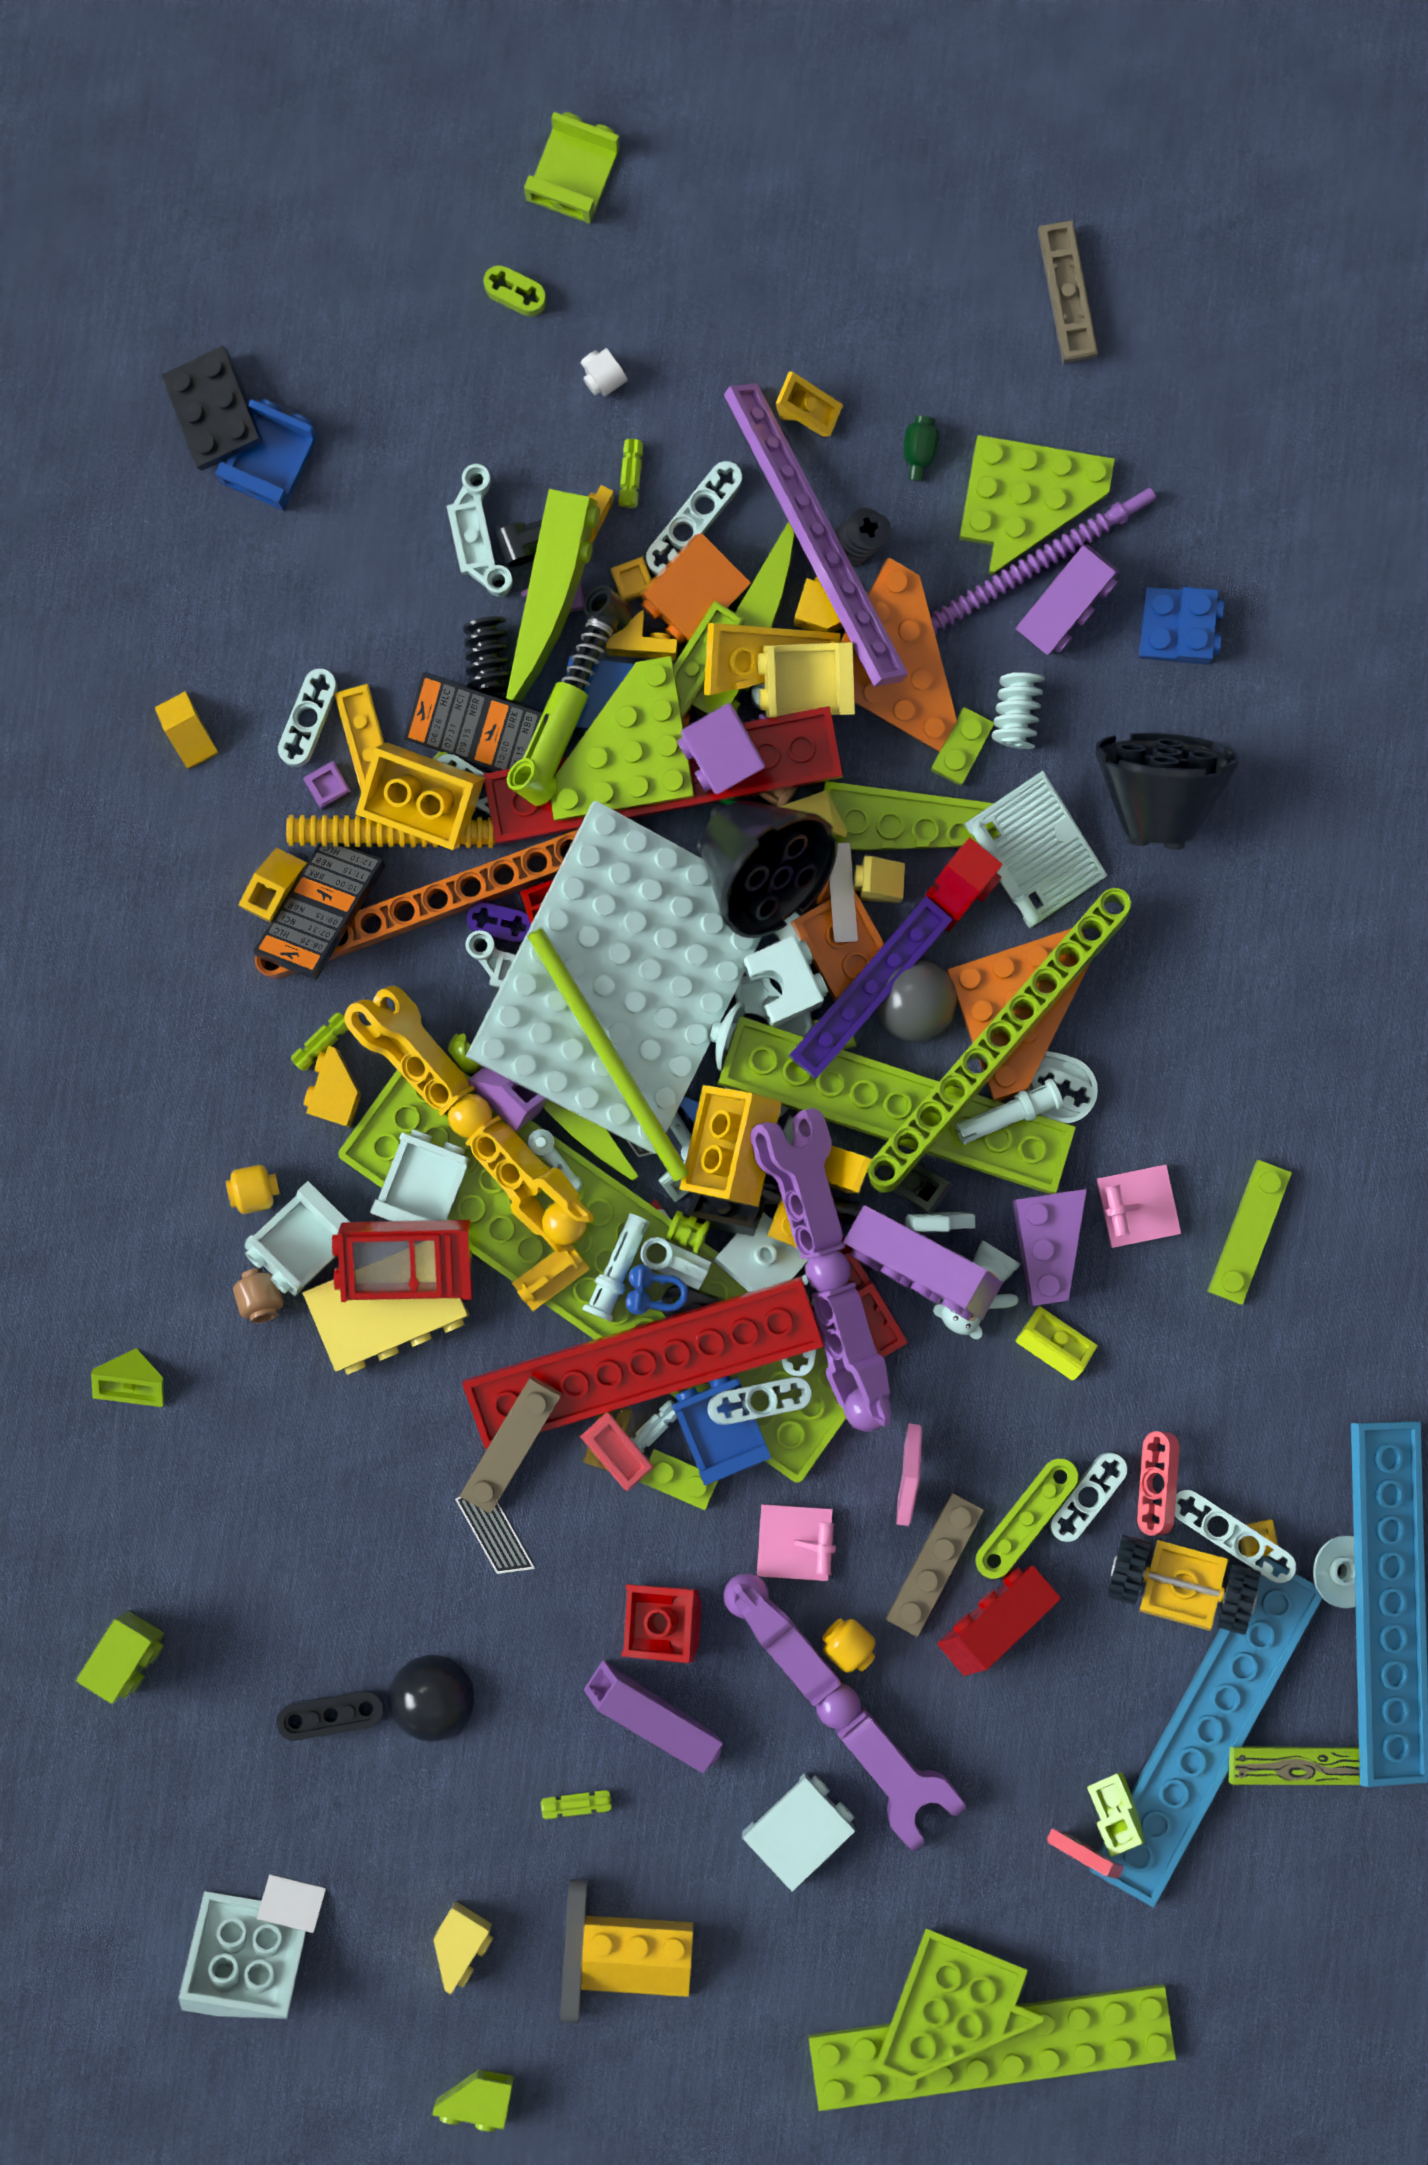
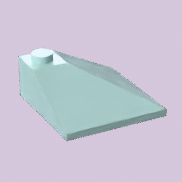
[179,1891,306,2018]

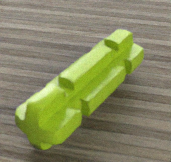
[619,439,643,508]
[291,1012,349,1071]
[541,1790,612,1820]

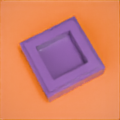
[303,761,352,810]

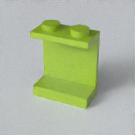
[524,112,620,224]

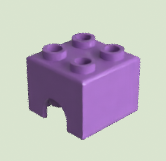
[677,703,765,794]

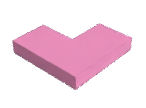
[896,1423,922,1526]

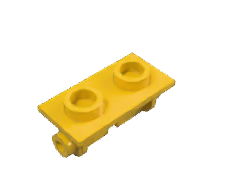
[512,1244,590,1311]

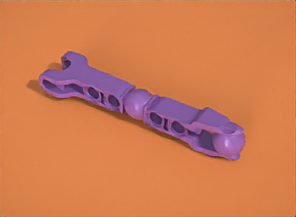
[751,1108,891,1432]
[724,1573,966,1851]

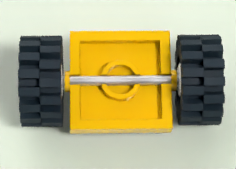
[1107,1535,1261,1635]

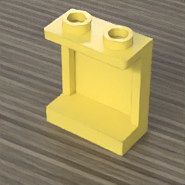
[758,642,855,718]

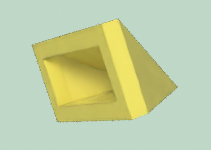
[780,790,848,838]

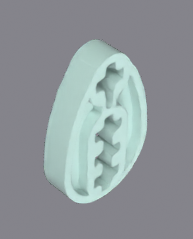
[1014,1051,1098,1124]

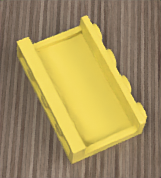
[303,1241,470,1375]

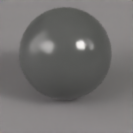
[875,958,957,1042]

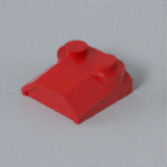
[621,1584,701,1663]

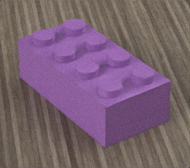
[843,1205,1003,1321]

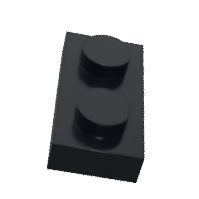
[685,1193,765,1236]

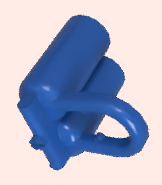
[626,1265,688,1315]

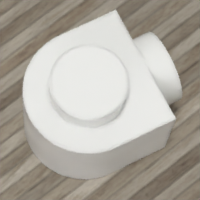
[581,348,628,397]

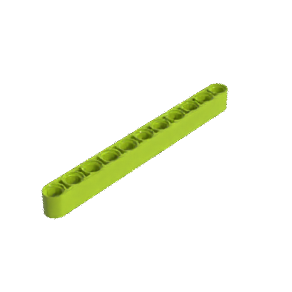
[868,888,1131,1193]

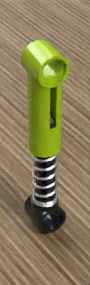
[507,585,632,806]

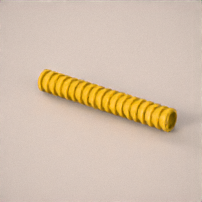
[286,815,495,848]

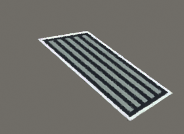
[455,1497,535,1574]

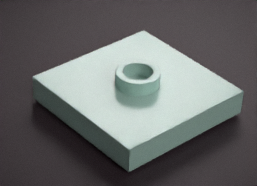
[713,1212,809,1292]

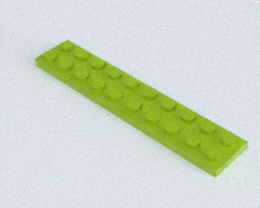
[717,1016,1076,1194]
[808,1984,1176,2111]

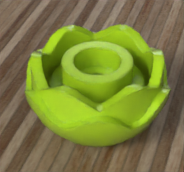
[448,1033,482,1073]

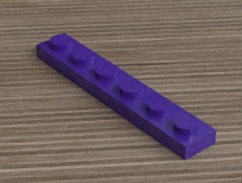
[788,896,953,1079]

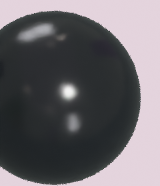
[389,1655,475,1742]

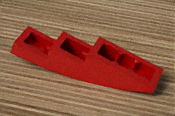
[838,1236,908,1358]

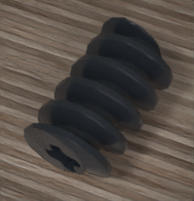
[835,508,891,568]
[463,616,511,693]

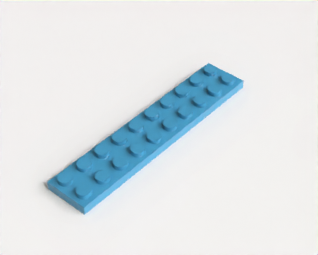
[1351,1421,1428,1787]
[1089,1556,1322,1908]

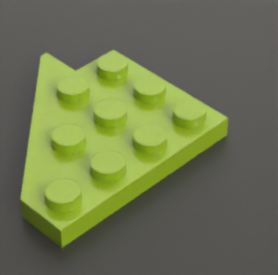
[959,435,1115,575]
[874,1929,1044,2084]

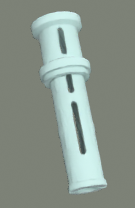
[955,1078,1063,1145]
[582,1213,650,1322]

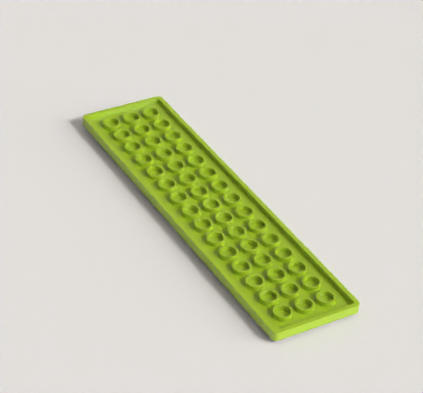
[338,1061,846,1482]

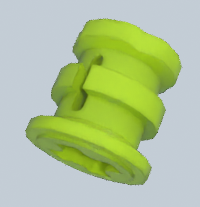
[665,1210,710,1255]

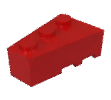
[919,837,1003,932]
[936,1566,1061,1676]

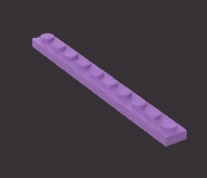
[724,383,908,687]

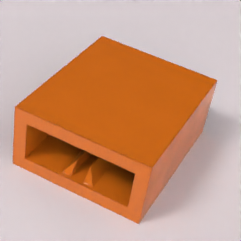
[638,533,751,644]

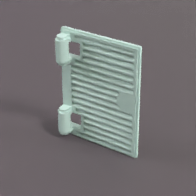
[964,771,1108,928]

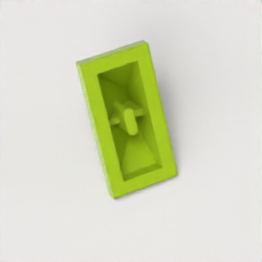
[91,1348,164,1407]

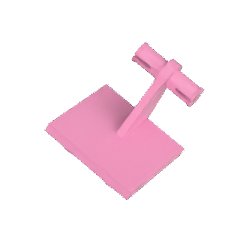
[1096,1164,1181,1248]
[757,1504,836,1581]

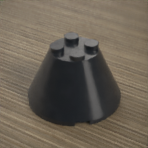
[1095,733,1239,850]
[696,801,838,938]

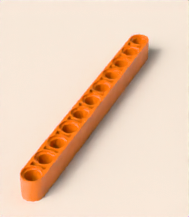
[255,829,579,979]

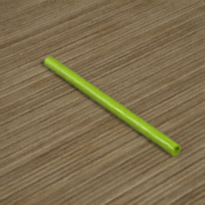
[527,927,689,1182]

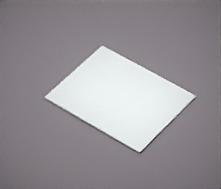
[257,1875,325,1933]

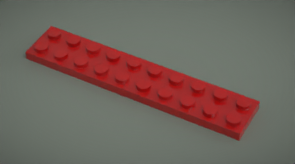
[483,706,843,845]
[462,1276,824,1449]

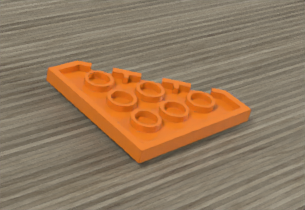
[840,558,957,752]
[947,928,1090,1102]

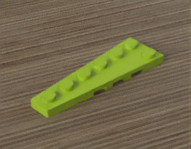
[824,781,999,851]

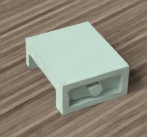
[370,1129,471,1221]
[244,1181,349,1297]
[742,1773,855,1891]

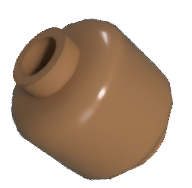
[233,1268,284,1324]

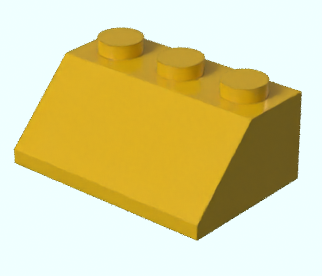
[355,742,485,850]
[679,1085,782,1207]
[581,1915,693,1997]

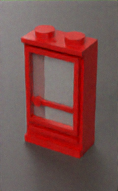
[332,1220,474,1302]

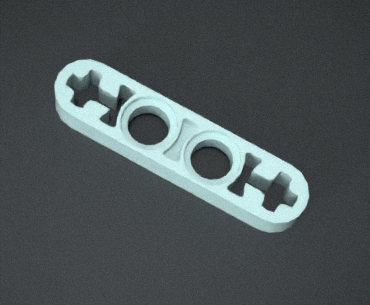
[646,461,742,575]
[1175,1490,1296,1583]

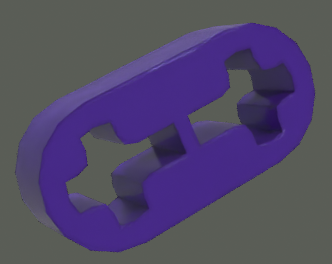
[467,902,531,944]

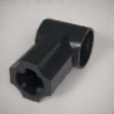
[496,519,543,567]

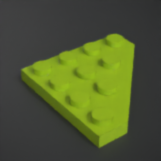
[551,656,695,822]

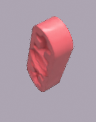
[1137,1431,1180,1536]

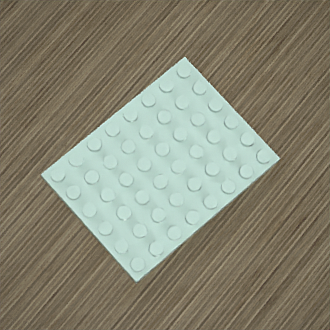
[466,801,761,1154]

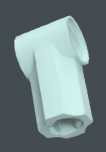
[640,1236,711,1290]

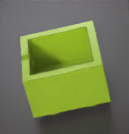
[76,1611,165,1704]

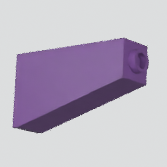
[584,1660,723,1774]

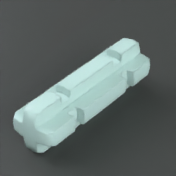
[630,1400,677,1453]

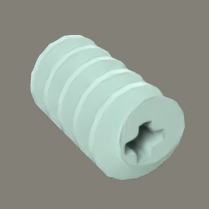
[992,672,1045,749]

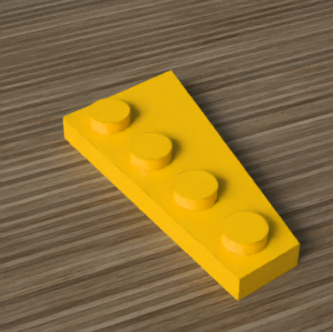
[704,623,840,695]

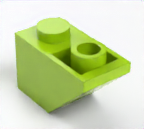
[432,2069,514,2132]

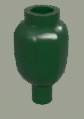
[903,416,940,482]

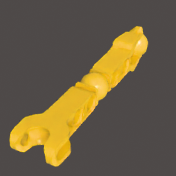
[344,986,594,1253]

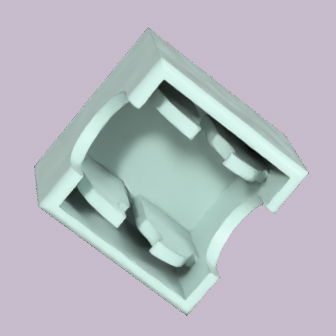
[744,936,828,1028]

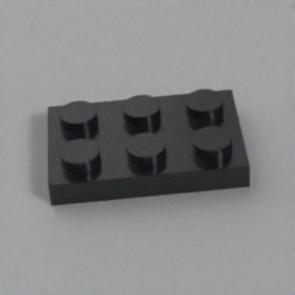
[161,346,263,471]

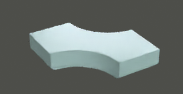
[734,976,813,1037]
[906,1212,975,1231]

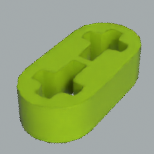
[483,265,546,317]

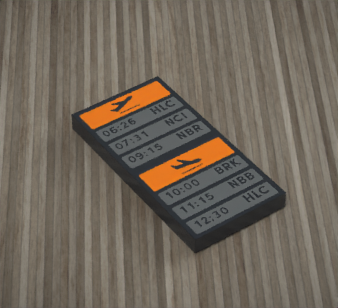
[404,672,543,771]
[253,843,385,980]

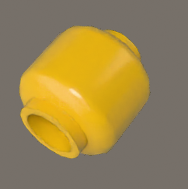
[225,1164,280,1214]
[822,1618,875,1673]

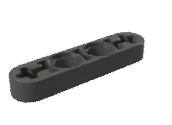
[560,1879,588,2023]

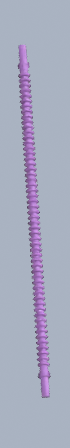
[750,488,1156,722]

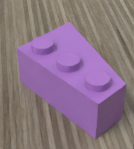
[1015,545,1121,655]
[1012,1189,1087,1306]

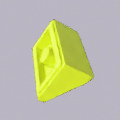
[1016,1306,1098,1380]

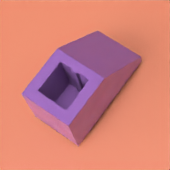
[468,1067,547,1132]

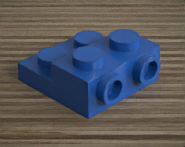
[1139,587,1224,665]

